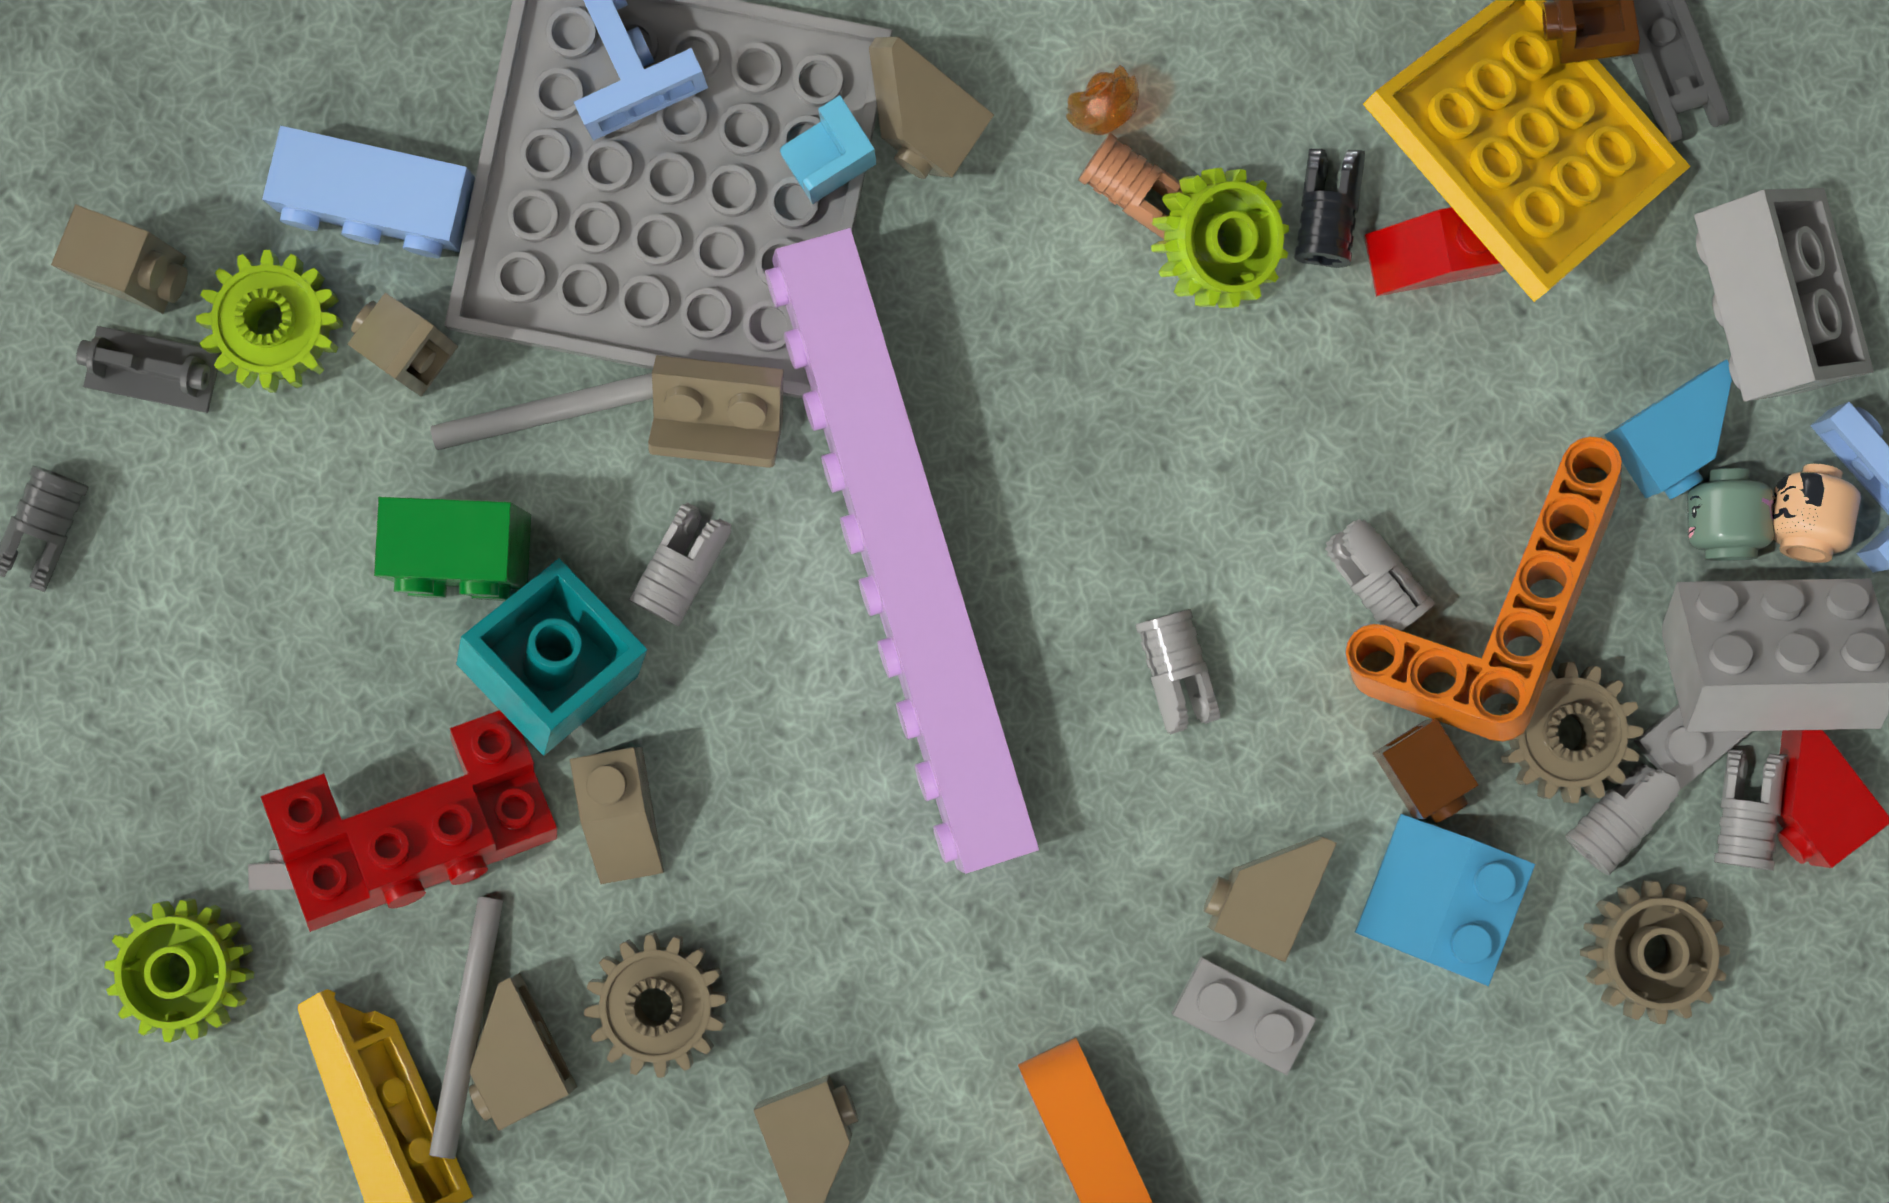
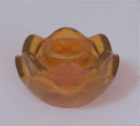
[1066,65,1139,136]

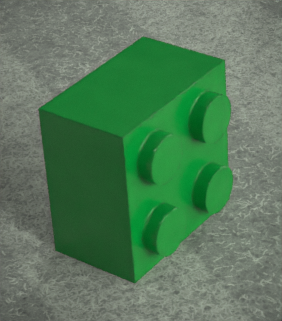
[374,497,531,601]

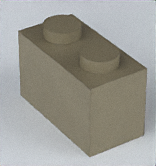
[51,204,188,314]

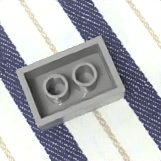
[1694,188,1874,402]
[1662,578,1889,732]

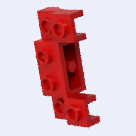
[260,710,557,932]

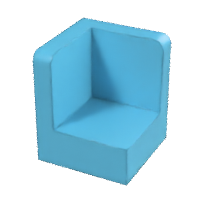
[780,95,876,204]

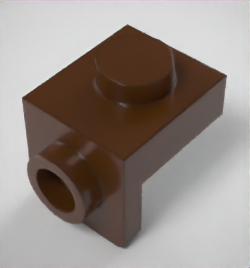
[1542,0,1640,64]

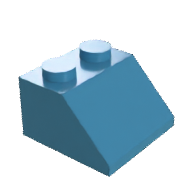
[1355,814,1535,986]

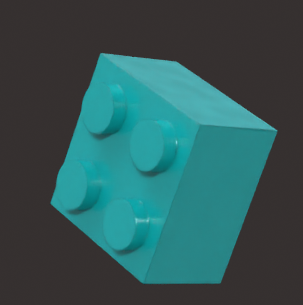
[456,558,648,756]

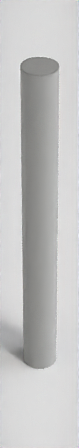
[430,373,653,450]
[429,897,504,1159]

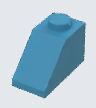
[1605,359,1732,500]

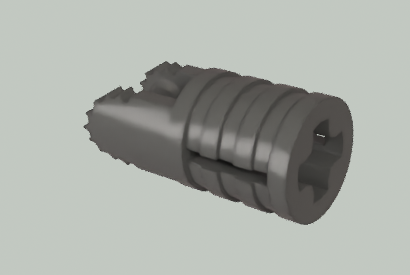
[0,465,89,592]

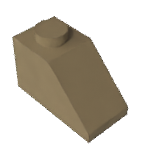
[869,37,994,179]
[347,293,458,397]
[570,747,664,884]
[1203,836,1337,962]
[469,973,577,1131]
[753,1074,859,1203]

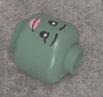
[1687,468,1774,561]

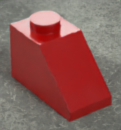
[1364,207,1505,297]
[1777,730,1889,868]

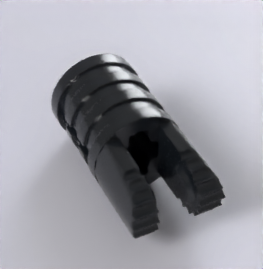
[1294,149,1365,268]

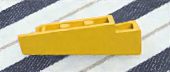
[298,989,473,1203]

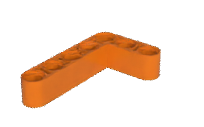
[1345,436,1622,742]
[1018,1037,1153,1203]

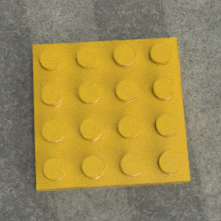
[1363,0,1691,302]

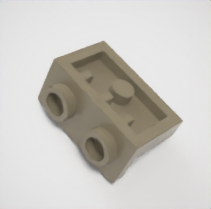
[648,355,784,468]

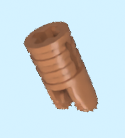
[1078,132,1183,240]

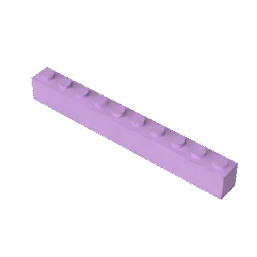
[765,228,1039,874]

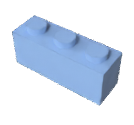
[262,126,475,258]

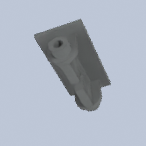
[76,326,222,413]

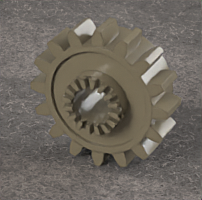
[1499,662,1644,803]
[1580,880,1730,1024]
[584,933,729,1078]

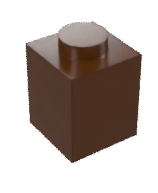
[1373,719,1478,823]

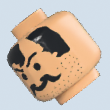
[1773,464,1861,563]

